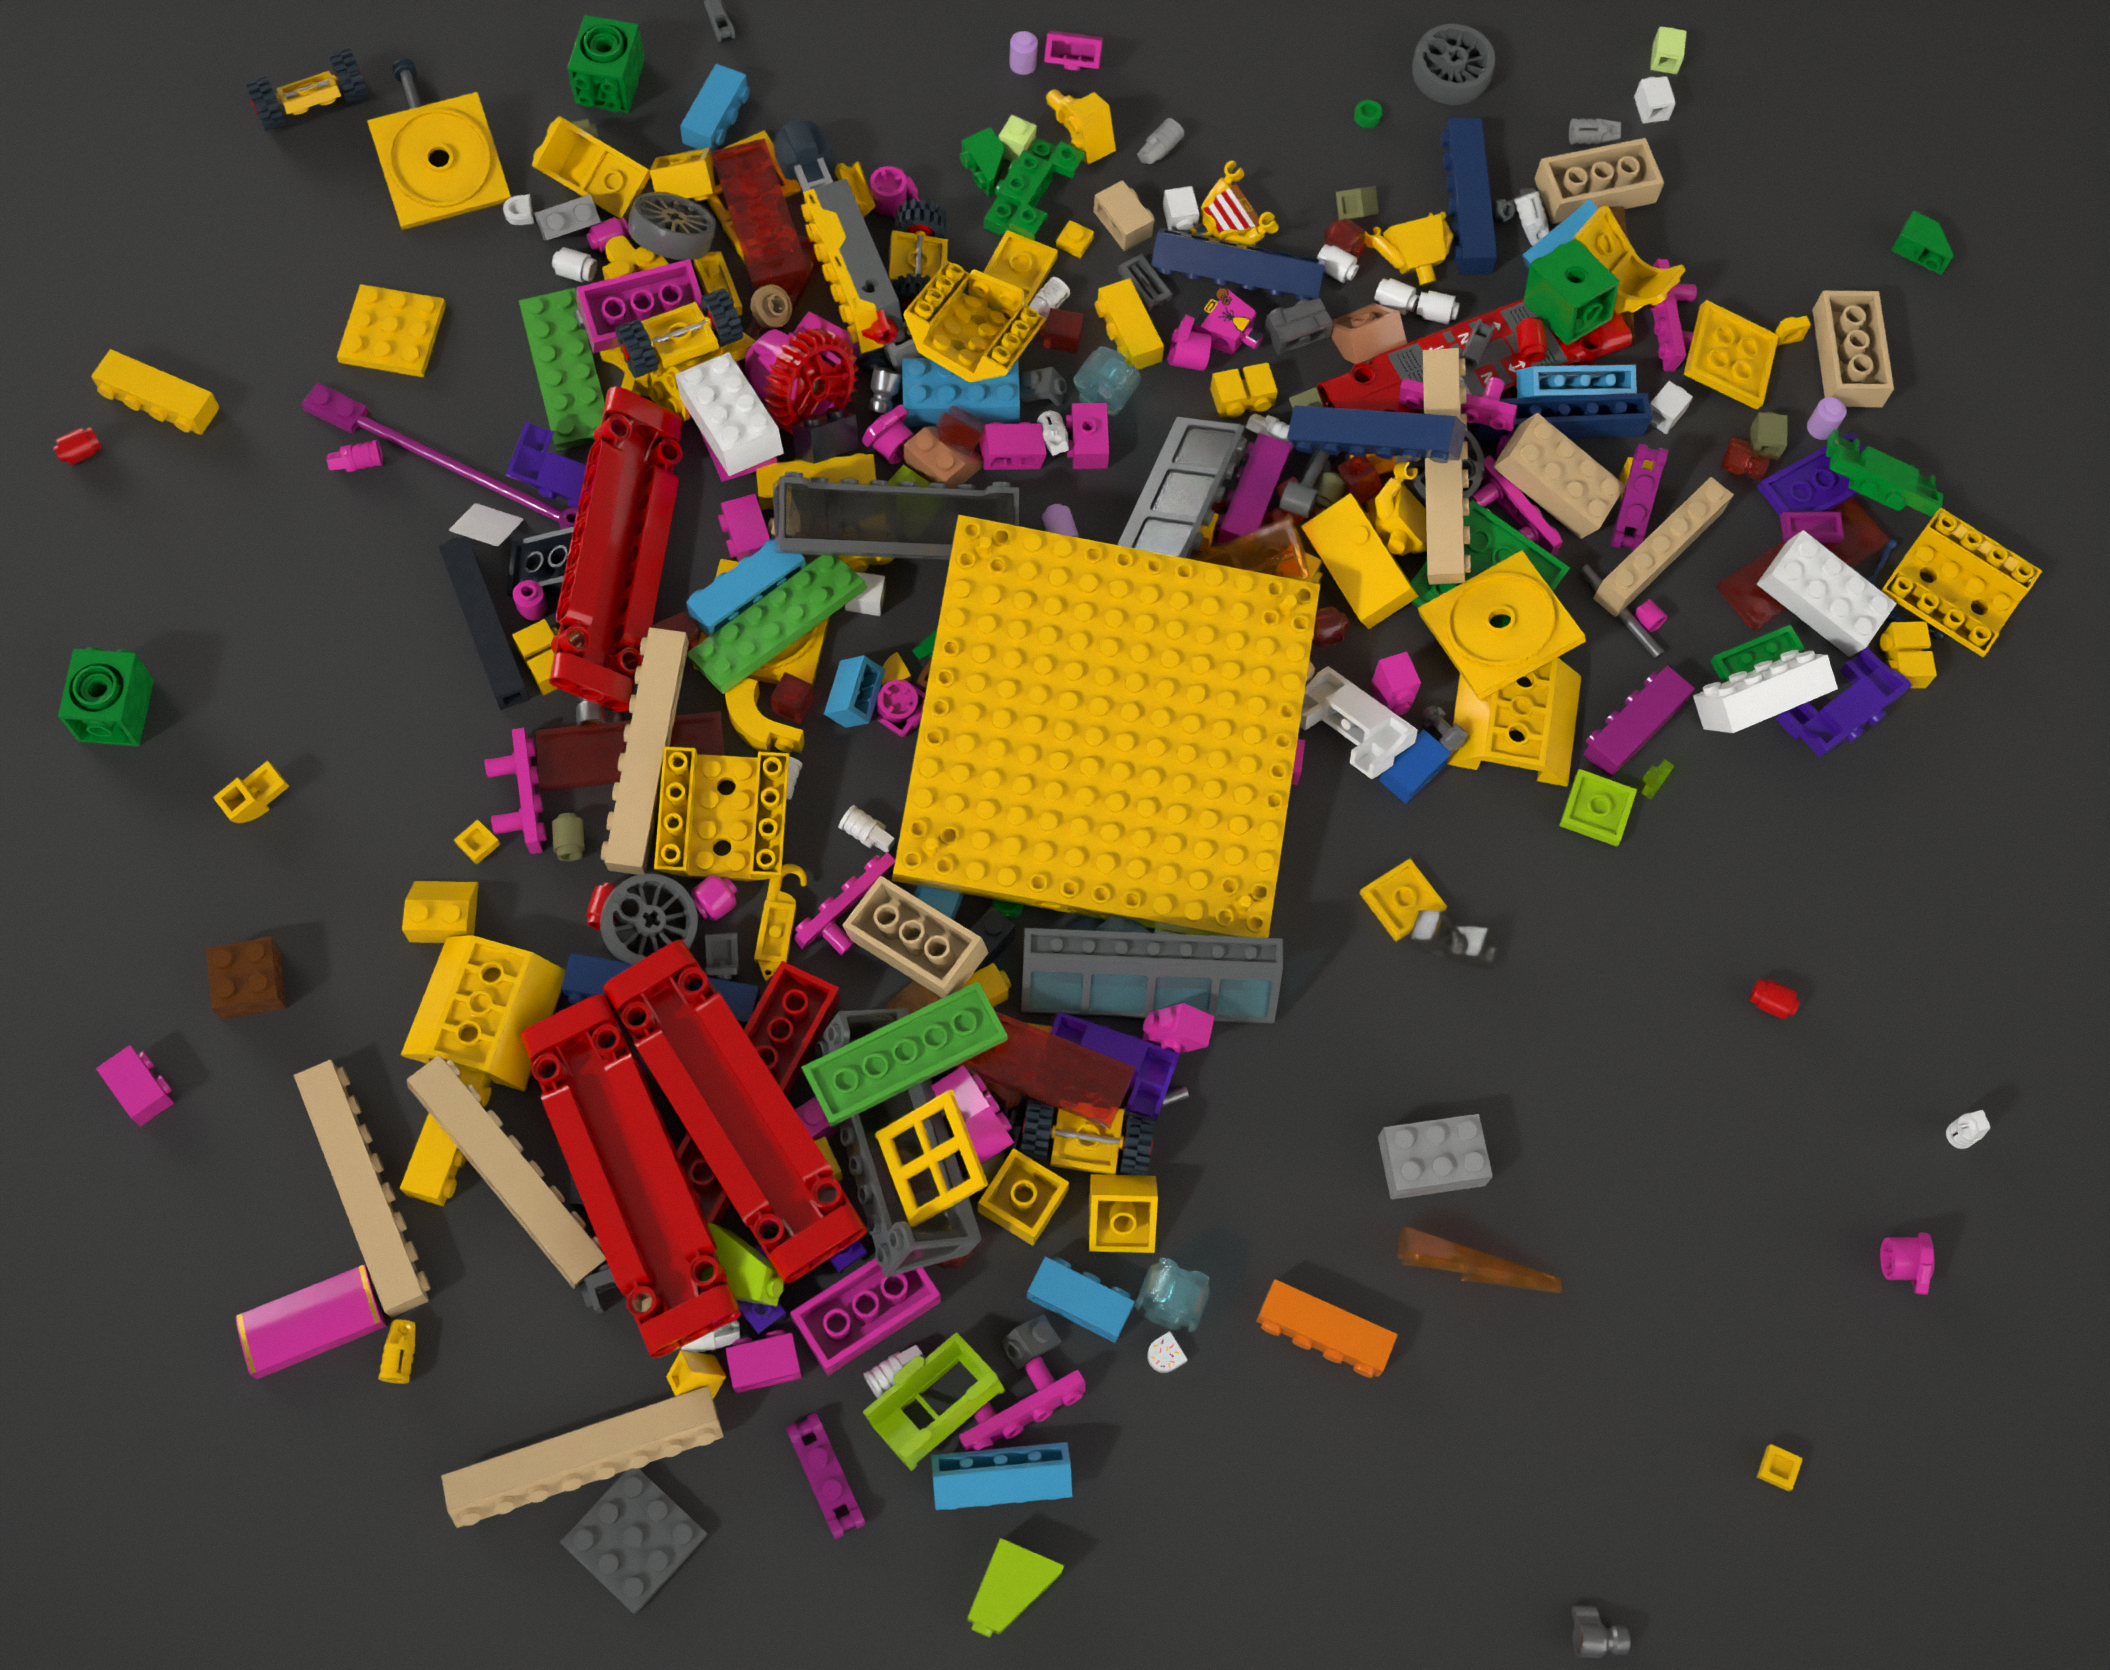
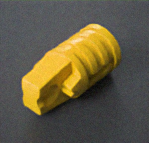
[378,1319,415,1384]

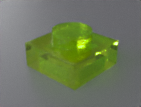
[1641,759,1674,799]

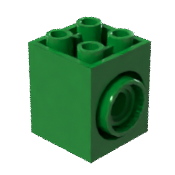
[567,15,645,113]
[1523,238,1620,346]
[58,647,154,746]

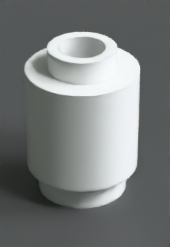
[1317,244,1359,283]
[552,247,597,283]
[1375,278,1419,315]
[1416,291,1460,324]

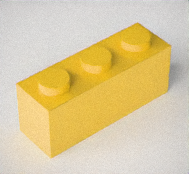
[1095,278,1164,372]

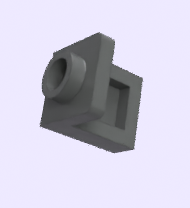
[1019,367,1067,406]
[705,932,739,980]
[581,1264,618,1314]
[1001,1314,1062,1370]

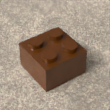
[206,936,286,1020]

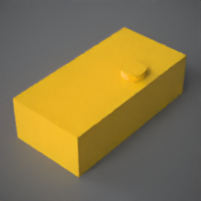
[1301,493,1419,629]

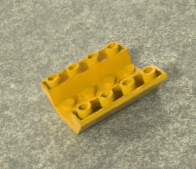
[903,260,1046,382]
[1881,508,2042,657]
[1447,658,1581,787]
[654,747,790,881]
[401,935,566,1091]

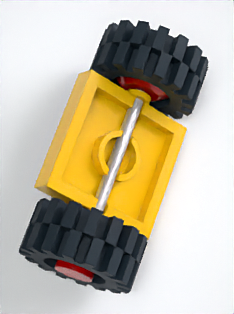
[245,47,369,132]
[888,199,948,318]
[615,288,744,378]
[1021,1099,1155,1175]

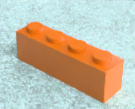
[1256,1279,1398,1378]

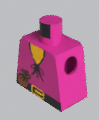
[1192,285,1264,355]

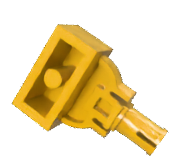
[1046,89,1116,165]

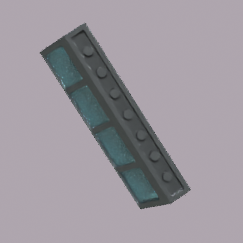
[1021,928,1283,1024]

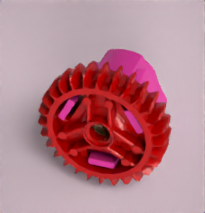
[744,328,859,435]

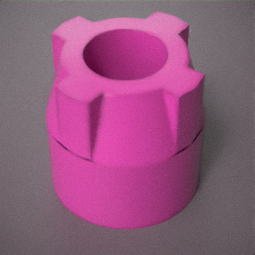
[1634,599,1668,633]

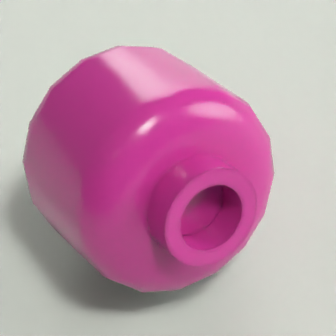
[691,874,737,921]

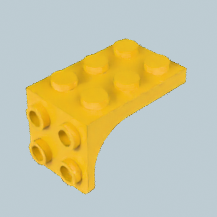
[532,116,651,221]
[1572,205,1685,314]
[969,230,1058,320]
[648,332,755,422]

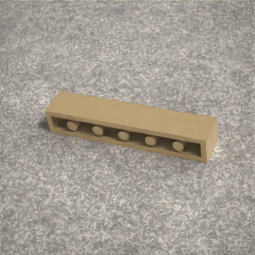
[1593,477,1733,617]

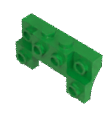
[984,137,1086,240]
[1826,429,1943,517]

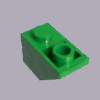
[960,127,1005,197]
[1891,210,1953,275]

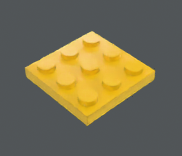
[336,284,446,377]
[1684,300,1779,410]

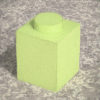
[1650,27,1686,74]
[999,115,1036,161]

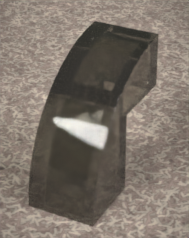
[1410,910,1502,970]

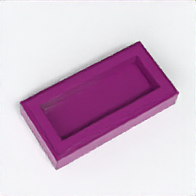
[1780,512,1845,543]

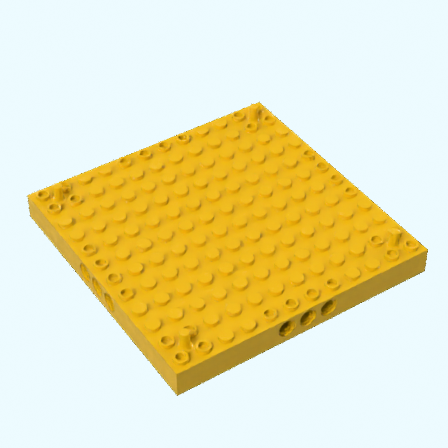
[892,515,1320,938]

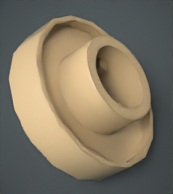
[751,284,792,329]

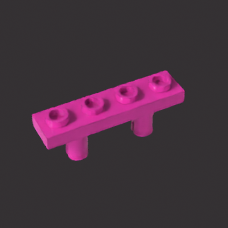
[1650,259,1697,371]
[1400,377,1517,431]
[1469,455,1563,556]
[485,728,547,854]
[794,852,895,956]
[959,1357,1086,1452]

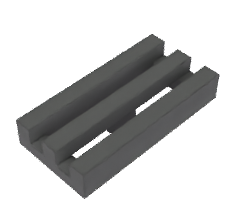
[1118,253,1173,312]

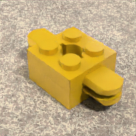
[602,236,669,280]

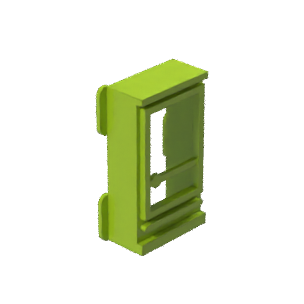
[863,1332,1005,1471]

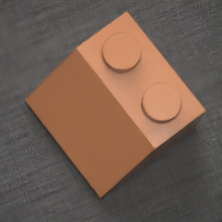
[1330,303,1407,364]
[904,425,983,489]

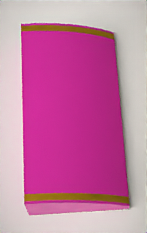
[236,1264,387,1379]

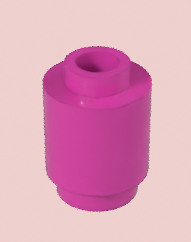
[587,217,632,254]
[513,580,548,621]

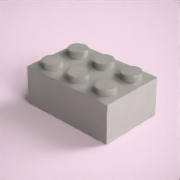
[1378,1114,1493,1200]

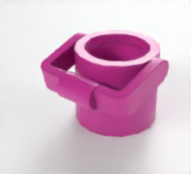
[870,166,920,219]
[1167,314,1211,371]
[862,404,915,464]
[875,680,925,737]
[1880,1233,1935,1295]

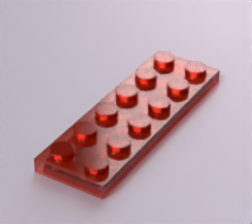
[711,138,809,289]
[1717,497,1890,632]
[536,711,725,791]
[955,1011,1136,1129]

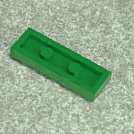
[1710,625,1805,683]

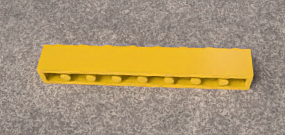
[400,968,501,1207]

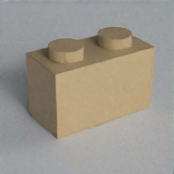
[1094,180,1155,251]

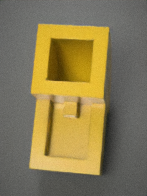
[213,761,289,823]

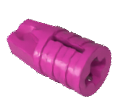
[326,440,384,472]

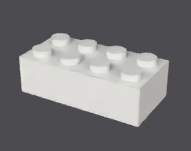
[675,352,783,476]
[1757,530,1897,657]
[1693,650,1838,733]

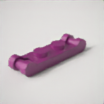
[1611,443,1668,551]
[785,1412,866,1540]

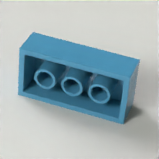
[902,358,1020,427]

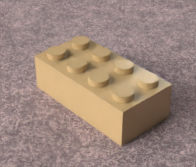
[1534,138,1664,224]
[1812,291,1894,407]
[1493,413,1625,539]
[842,875,989,998]

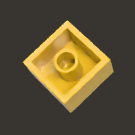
[978,1148,1069,1246]

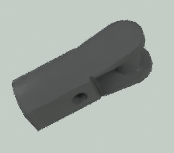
[704,0,735,43]
[1459,318,1496,370]

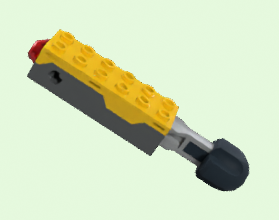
[774,120,906,353]

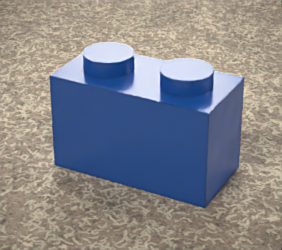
[1379,729,1451,804]

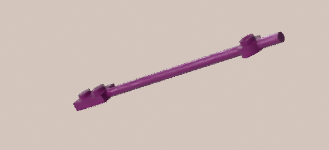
[301,383,577,529]

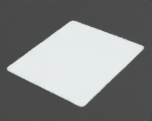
[449,503,523,546]

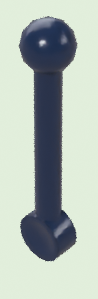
[1866,538,1898,587]
[1886,610,1945,640]

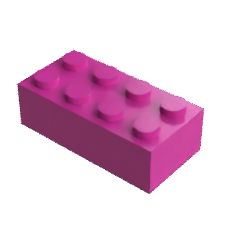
[576,259,706,353]
[790,1252,941,1376]

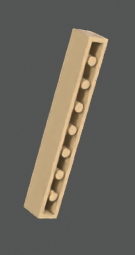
[1423,348,1471,584]
[601,627,689,875]
[407,1055,606,1289]
[294,1059,431,1318]
[441,1386,724,1528]

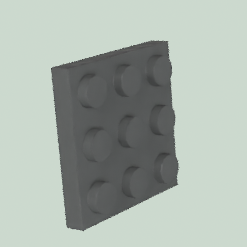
[560,1468,708,1615]

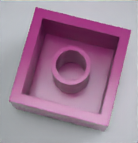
[931,1065,1014,1164]

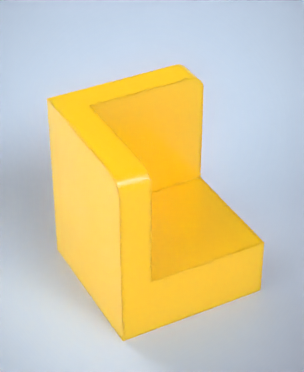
[666,1350,726,1400]

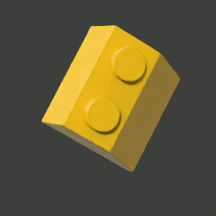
[650,147,715,201]
[402,881,479,943]
[1089,1174,1158,1253]

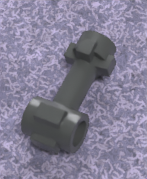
[1491,188,1536,222]
[1422,706,1469,753]

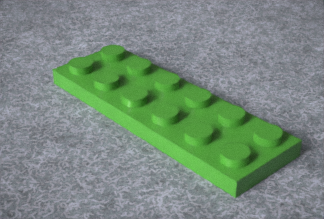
[519,288,605,451]
[687,555,867,694]
[802,981,1008,1127]

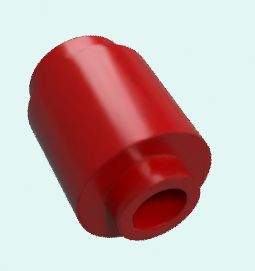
[1515,317,1548,363]
[53,426,102,466]
[586,883,623,931]
[1749,979,1800,1020]

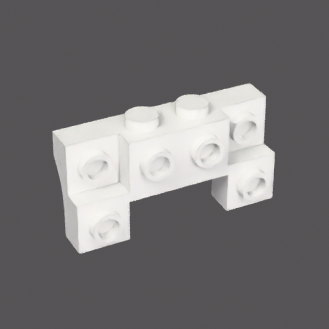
[1300,666,1418,779]

